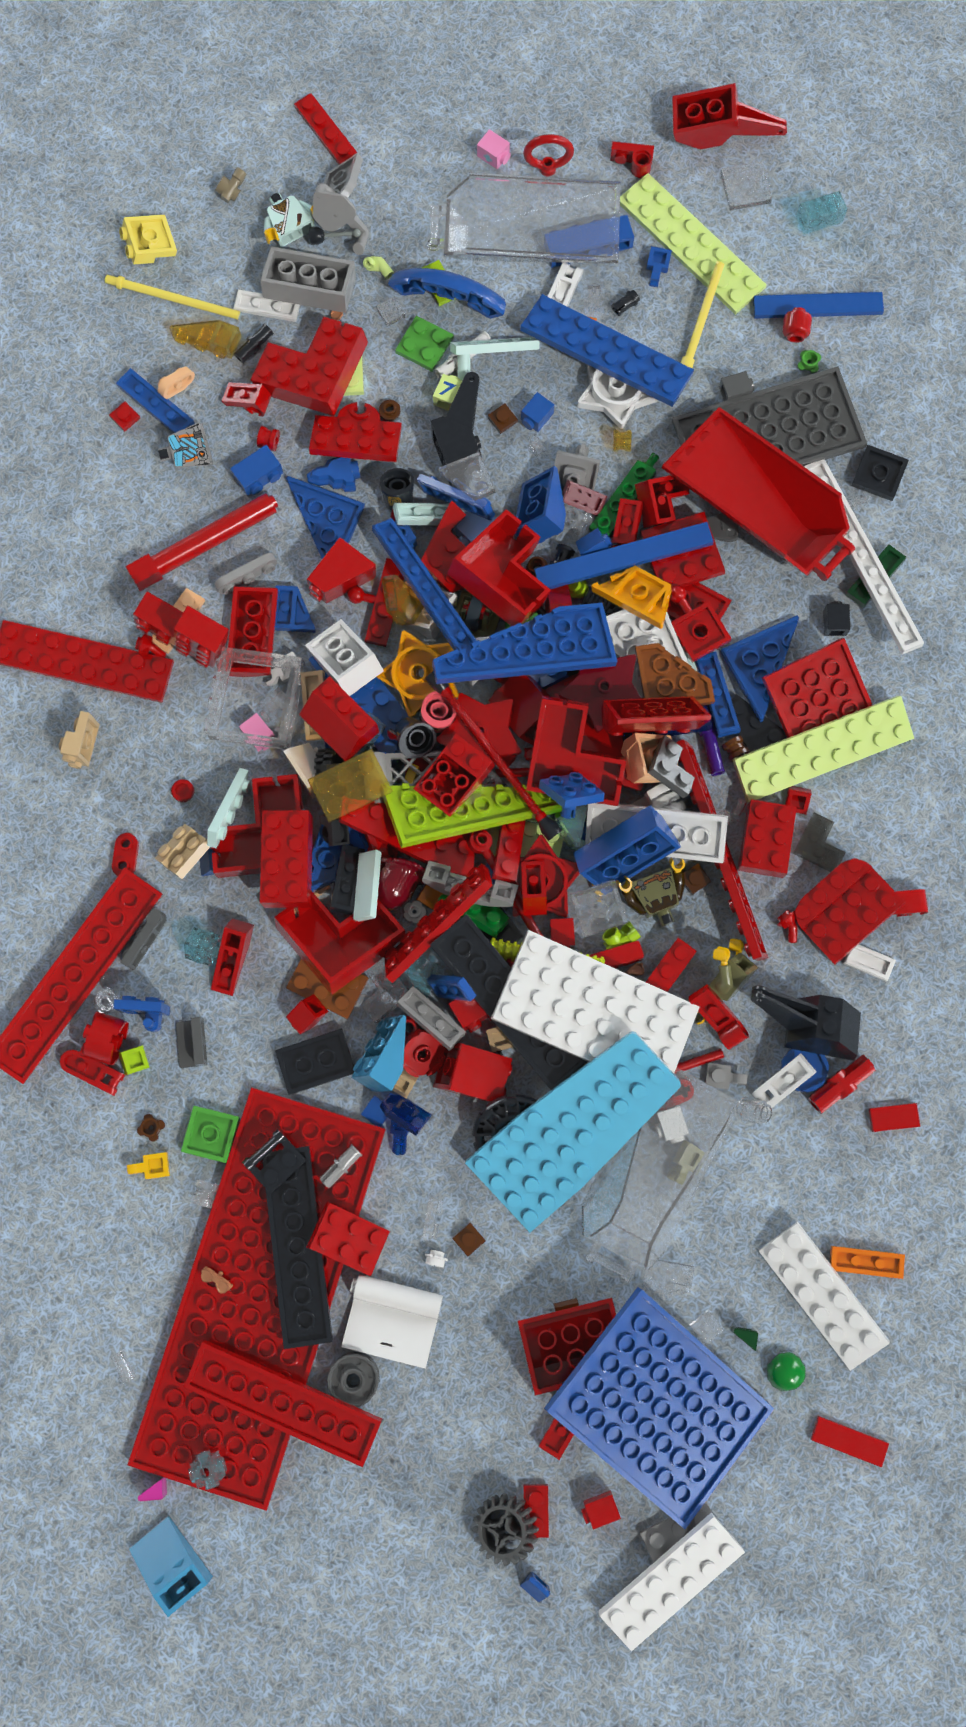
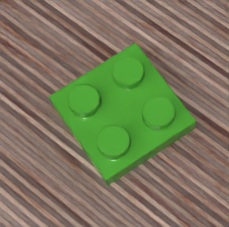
[395,316,454,372]
[181,1106,240,1163]

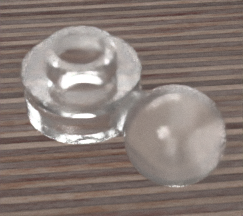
[93,972,118,1014]

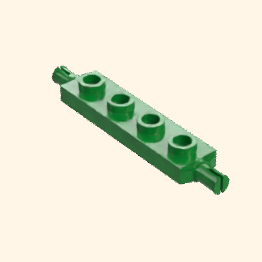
[589,453,659,538]

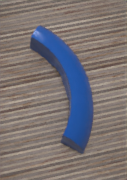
[388,268,506,319]

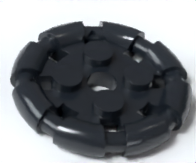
[472,1094,537,1151]

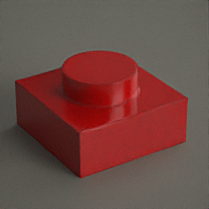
[109,401,140,432]

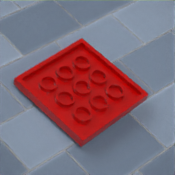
[762,638,872,738]

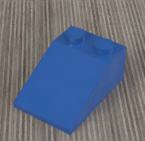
[516,466,566,544]

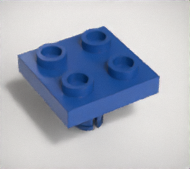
[539,772,605,819]

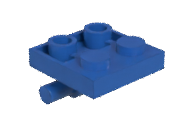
[113,996,170,1033]

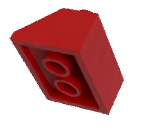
[299,676,379,762]

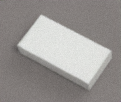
[843,945,896,982]

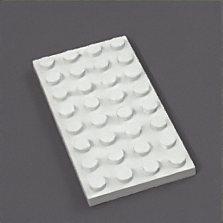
[491,930,699,1073]

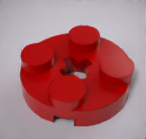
[403,1029,445,1077]

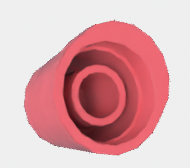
[421,691,457,733]

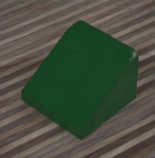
[731,1326,758,1351]

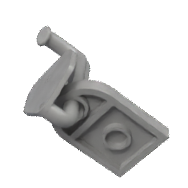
[313,153,369,255]

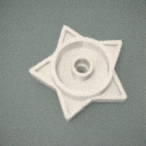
[577,365,658,429]

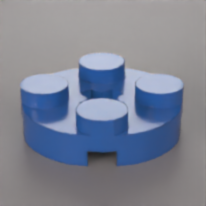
[780,1049,829,1092]

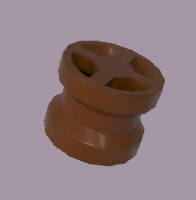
[721,735,750,762]

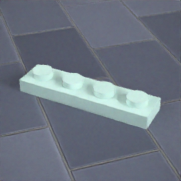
[207,768,251,848]

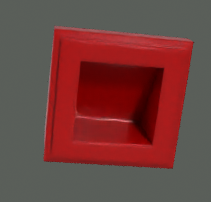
[785,786,812,815]

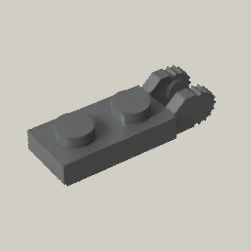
[120,908,167,970]

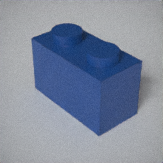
[230,445,283,496]

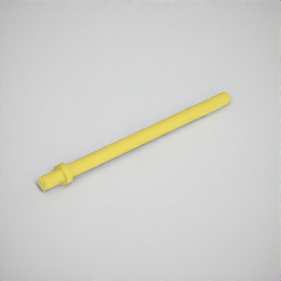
[105,275,240,320]

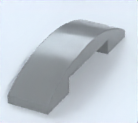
[422,861,519,907]

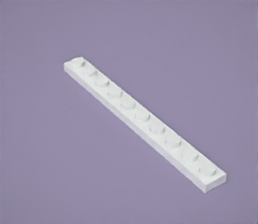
[804,459,924,655]

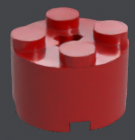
[80,1011,129,1065]

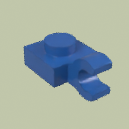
[646,246,672,288]

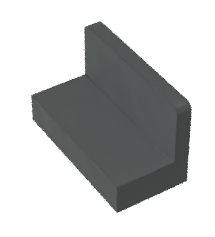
[176,1017,208,1068]

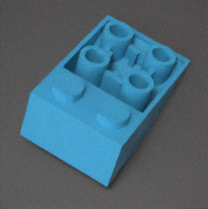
[351,1015,406,1092]
[129,1516,213,1617]

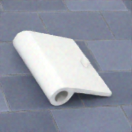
[341,1274,443,1369]

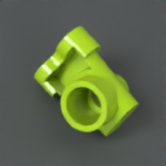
[602,921,641,950]

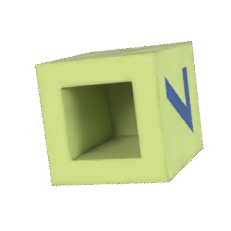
[433,374,462,411]

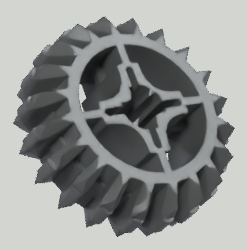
[472,1493,539,1566]

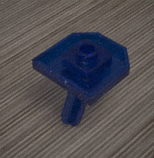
[380,1093,432,1155]

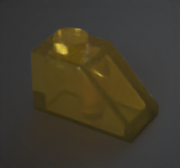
[382,575,424,626]

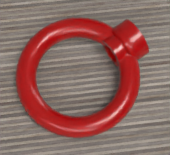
[523,134,574,176]

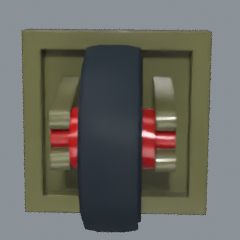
[455,590,500,638]

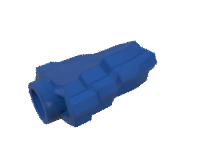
[307,457,360,492]

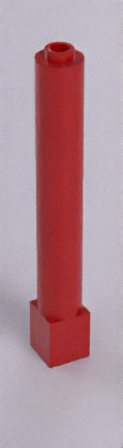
[125,493,278,591]

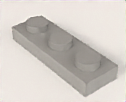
[397,986,466,1051]

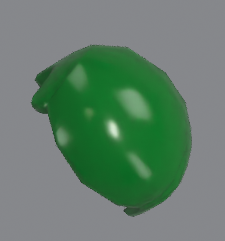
[767,1352,806,1391]

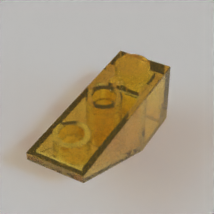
[169,320,242,359]

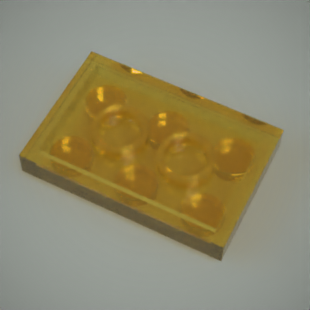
[308,749,393,823]

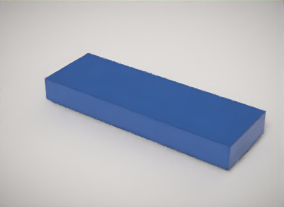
[426,974,476,1001]

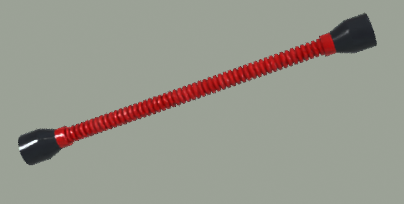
[425,672,562,841]

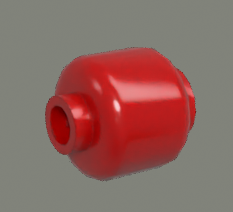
[782,307,812,343]

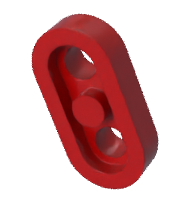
[112,833,139,876]

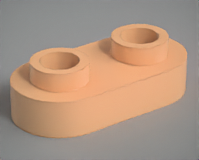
[158,366,195,399]

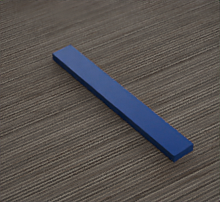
[372,518,477,650]
[534,522,714,589]

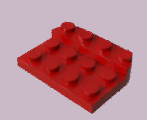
[795,858,905,965]

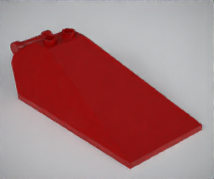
[662,407,855,581]

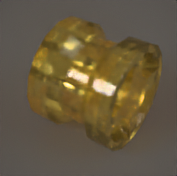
[613,429,632,452]

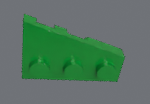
[438,894,509,938]

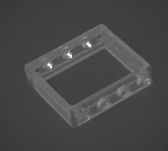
[204,647,306,750]

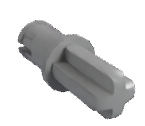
[320,1144,362,1188]

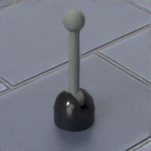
[309,227,361,245]

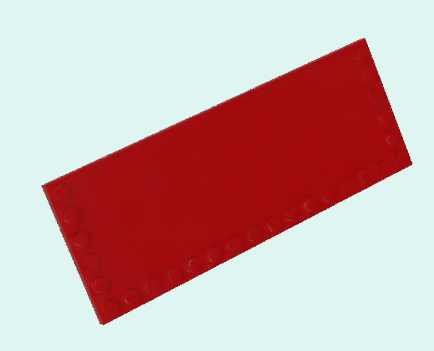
[127,1087,386,1511]

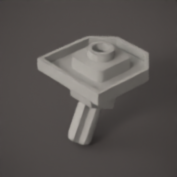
[554,444,601,492]

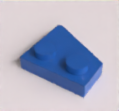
[275,585,316,633]

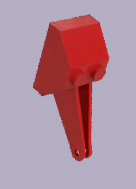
[672,83,787,150]

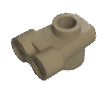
[215,167,247,203]

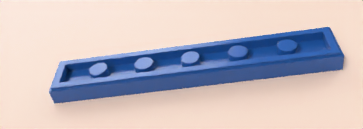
[753,292,884,319]

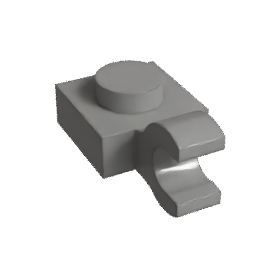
[705,1063,748,1090]

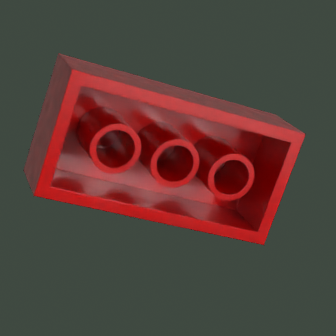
[260,810,313,908]

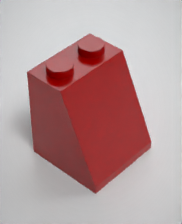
[307,538,376,604]
[488,675,550,746]
[433,1043,512,1102]

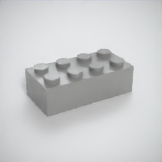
[260,247,356,313]

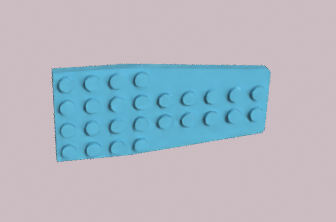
[465,1031,681,1233]

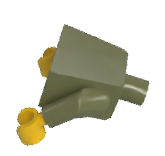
[709,939,759,1001]

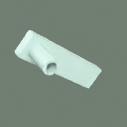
[450,337,539,380]

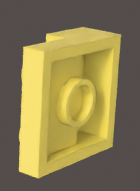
[119,215,177,265]

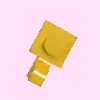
[127,1152,170,1179]

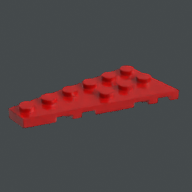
[339,797,475,877]

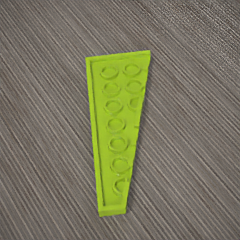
[380,783,562,848]

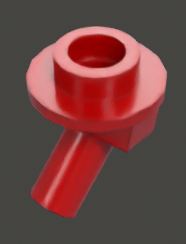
[135,633,166,658]
[777,910,797,943]

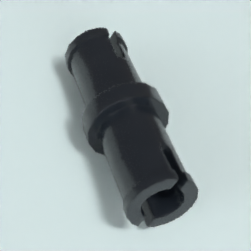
[234,323,274,364]

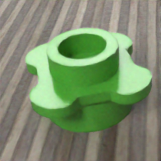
[797,350,821,373]

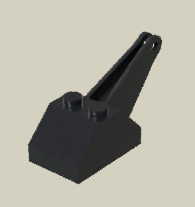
[430,372,482,492]
[751,986,861,1061]

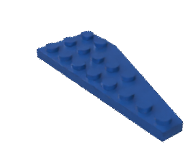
[432,603,618,684]

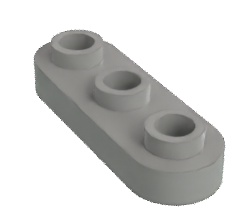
[214,553,277,595]

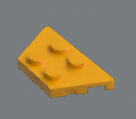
[591,566,672,629]

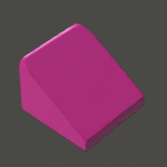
[138,1477,167,1502]

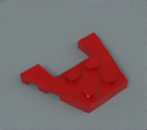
[421,501,466,593]

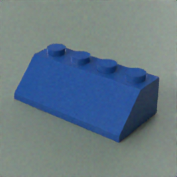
[574,805,681,894]

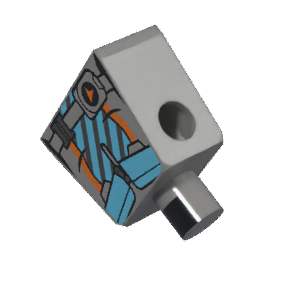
[158,423,214,467]

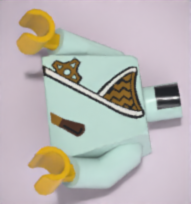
[264,193,315,248]

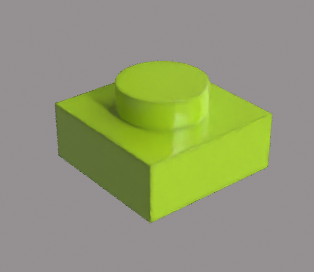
[118,1045,150,1075]

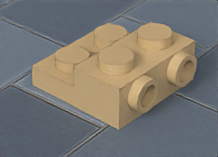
[59,711,100,769]
[155,824,210,879]

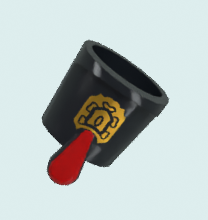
[380,468,414,521]
[387,717,436,758]

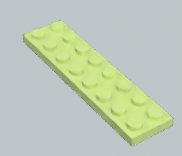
[617,173,767,315]
[732,696,914,803]

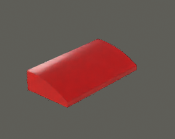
[226,587,278,677]

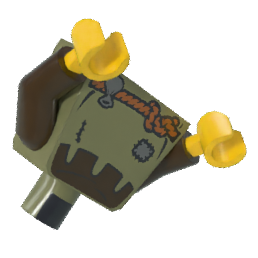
[615,857,685,927]

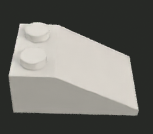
[305,619,384,696]

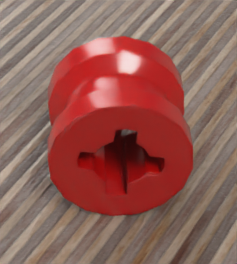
[257,426,280,452]

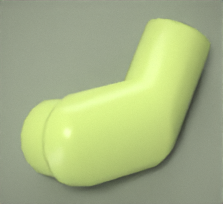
[363,256,394,280]

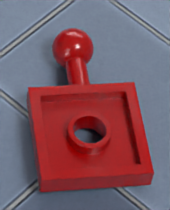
[670,585,732,663]

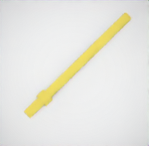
[681,261,724,368]

